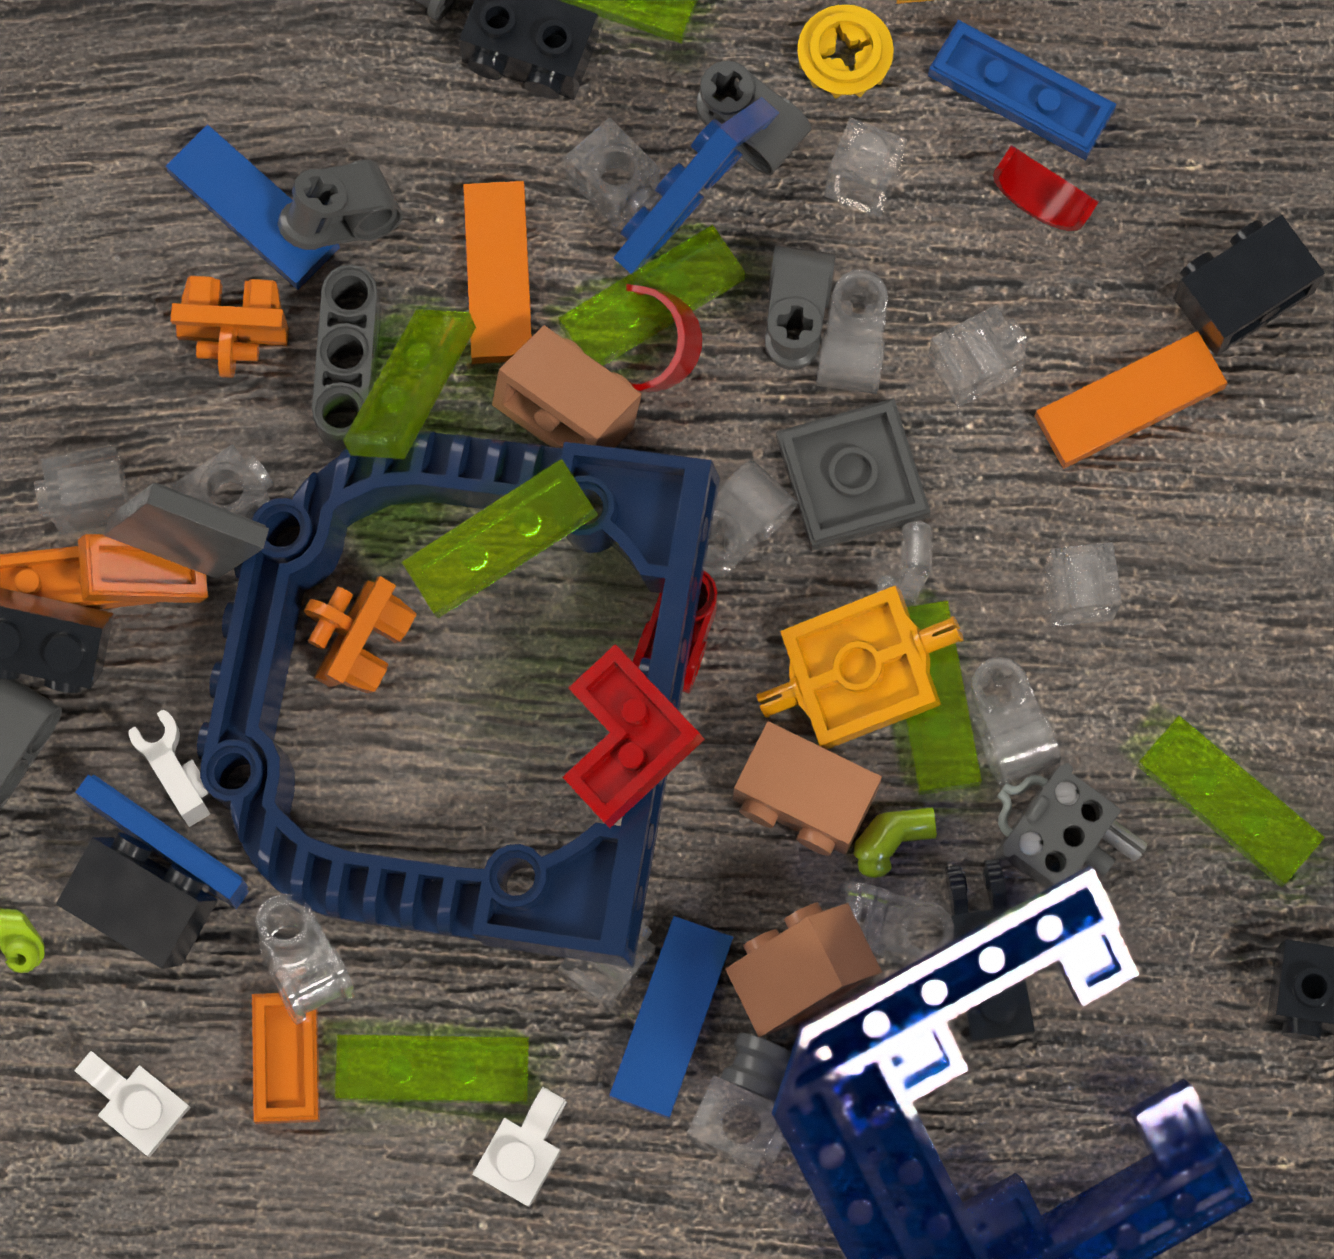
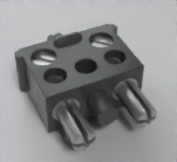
[995,763,1147,912]

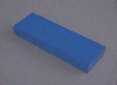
[928,20,1116,161]
[165,124,340,290]
[75,774,249,910]
[609,916,733,1119]

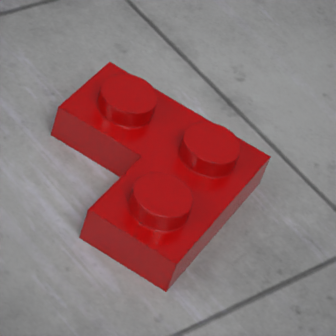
[562,644,705,828]

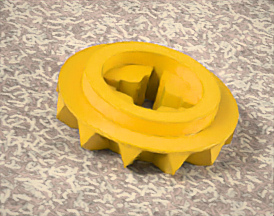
[798,5,894,99]

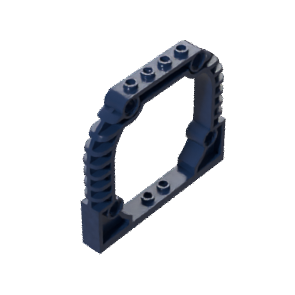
[197,431,720,968]

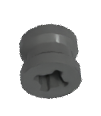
[719,1032,797,1106]

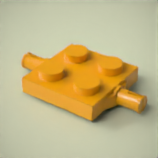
[757,585,964,750]

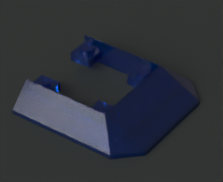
[771,865,1254,1259]

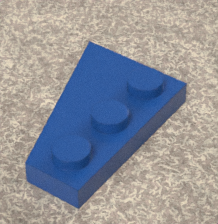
[613,97,779,274]

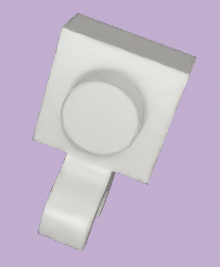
[129,710,210,827]
[74,1051,191,1158]
[472,1087,567,1207]

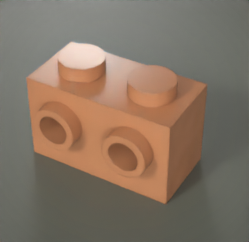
[492,325,642,448]
[733,721,882,856]
[725,902,883,1038]

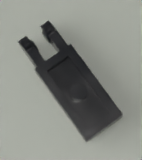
[945,859,1035,1044]

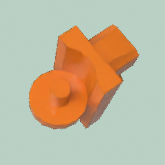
[170,276,289,378]
[304,576,417,693]

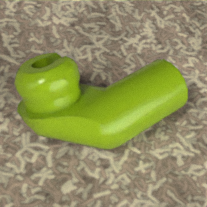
[854,807,937,878]
[0,908,45,973]

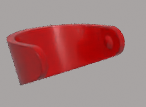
[993,145,1099,231]
[626,284,702,392]

